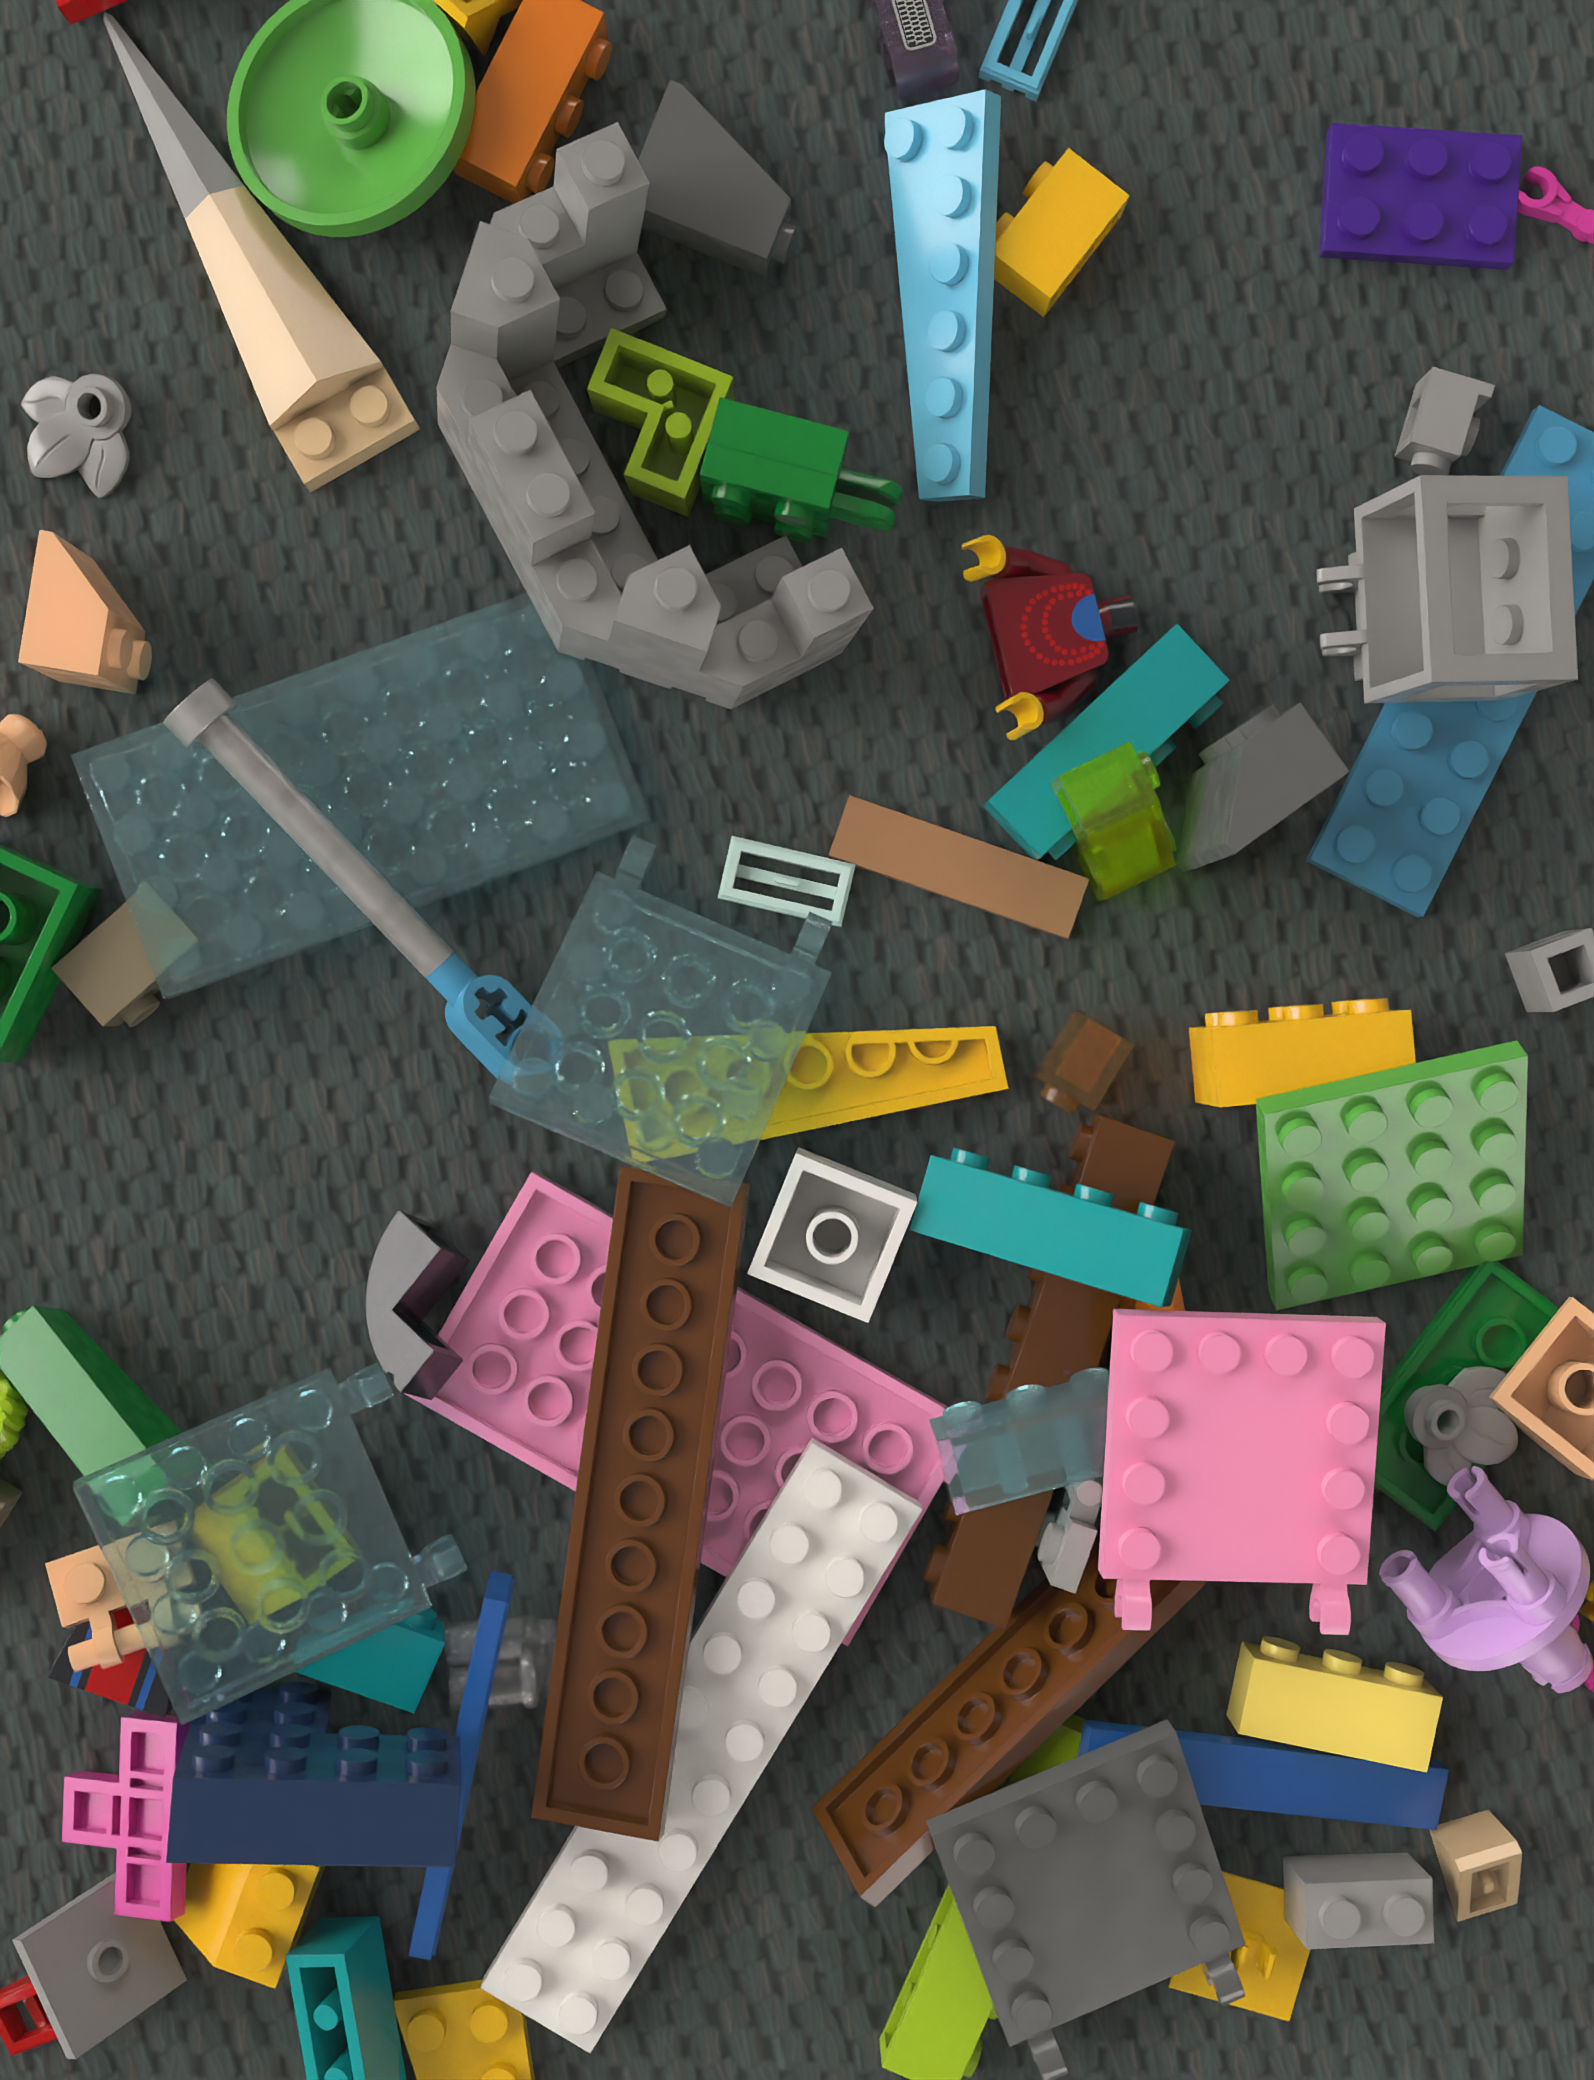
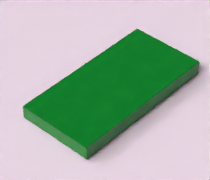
[1374,1261,1560,1531]

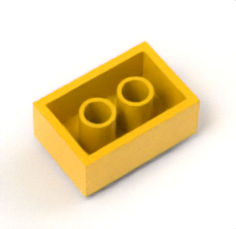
[1189,998,1416,1107]

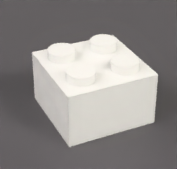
[747,1147,917,1323]

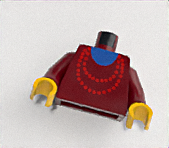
[961,535,1138,740]

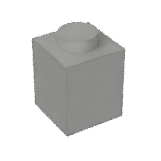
[1505,928,1594,1012]

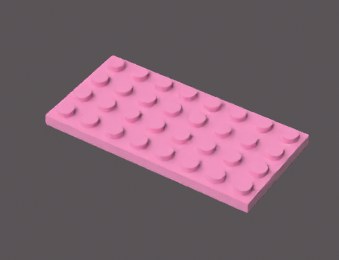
[404,1170,975,1646]

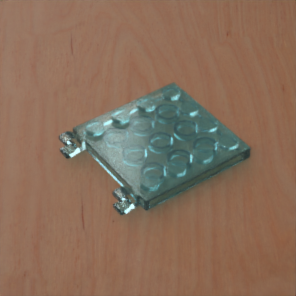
[489,836,833,1207]
[73,1363,467,1725]

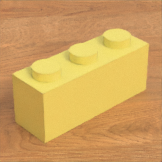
[1227,1636,1443,1773]

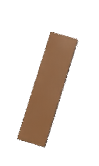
[828,795,1089,939]

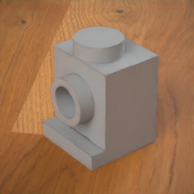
[1395,367,1495,475]

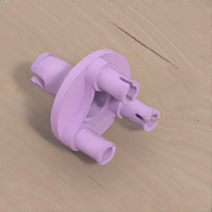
[1379,1466,1593,1693]

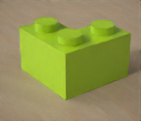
[587,328,735,517]

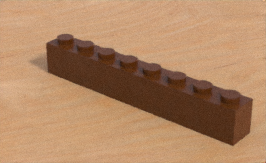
[922,1114,1175,1629]

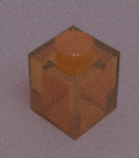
[1032,1012,1134,1115]

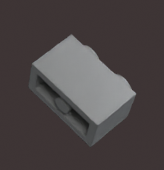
[1283,1853,1434,1949]

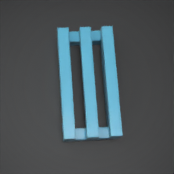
[978,0,1078,102]

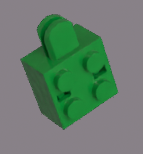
[700,397,903,542]

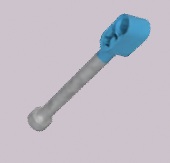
[163,678,564,1088]

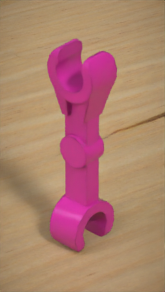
[1517,166,1594,245]

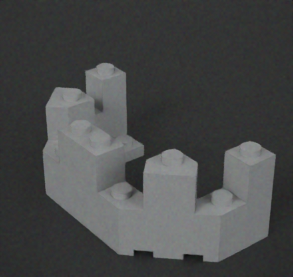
[437,122,874,709]

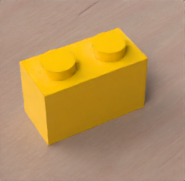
[994,148,1130,317]

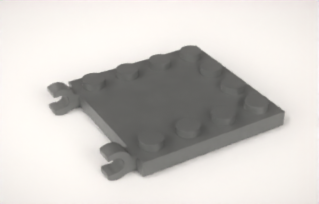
[926,1719,1245,2080]

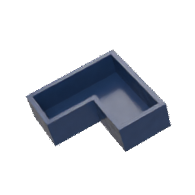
[166,1680,462,1868]

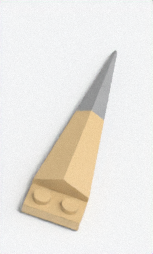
[104,12,420,492]

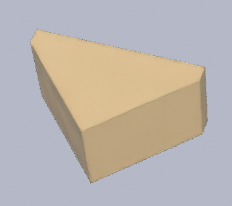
[1429,1809,1522,1922]

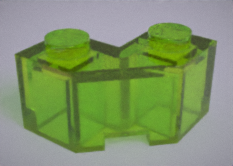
[1050,741,1177,902]

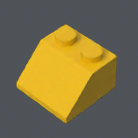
[174,1863,326,1989]

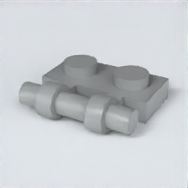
[1035,1452,1103,1593]

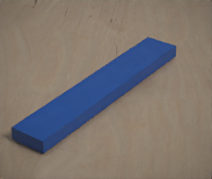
[408,1571,515,1960]
[1077,1720,1449,1830]

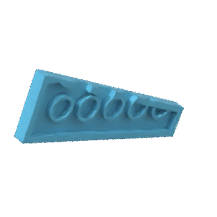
[884,89,1001,502]

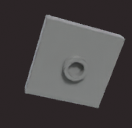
[12,1872,187,2060]

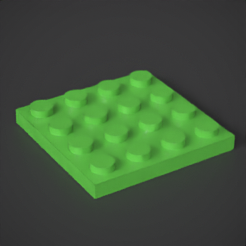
[1256,1040,1528,1310]

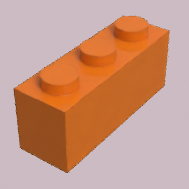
[453,0,613,204]

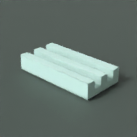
[718,836,855,927]

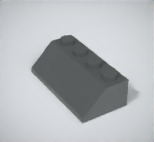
[1176,702,1350,873]

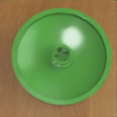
[227,0,476,237]

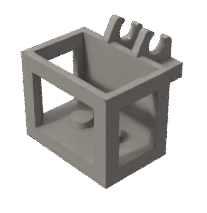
[1316,475,1578,703]

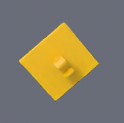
[1168,1871,1310,2021]

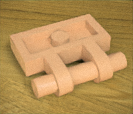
[45,1519,207,1672]

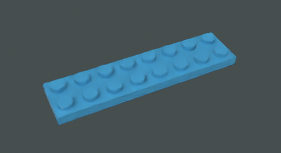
[1306,405,1594,917]

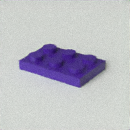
[1319,123,1522,270]

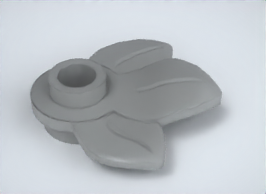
[21,374,131,498]
[1404,1366,1518,1486]

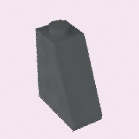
[638,80,798,279]

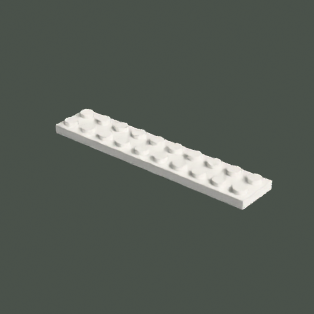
[480,1438,923,2053]

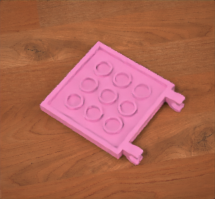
[1098,1309,1386,1635]

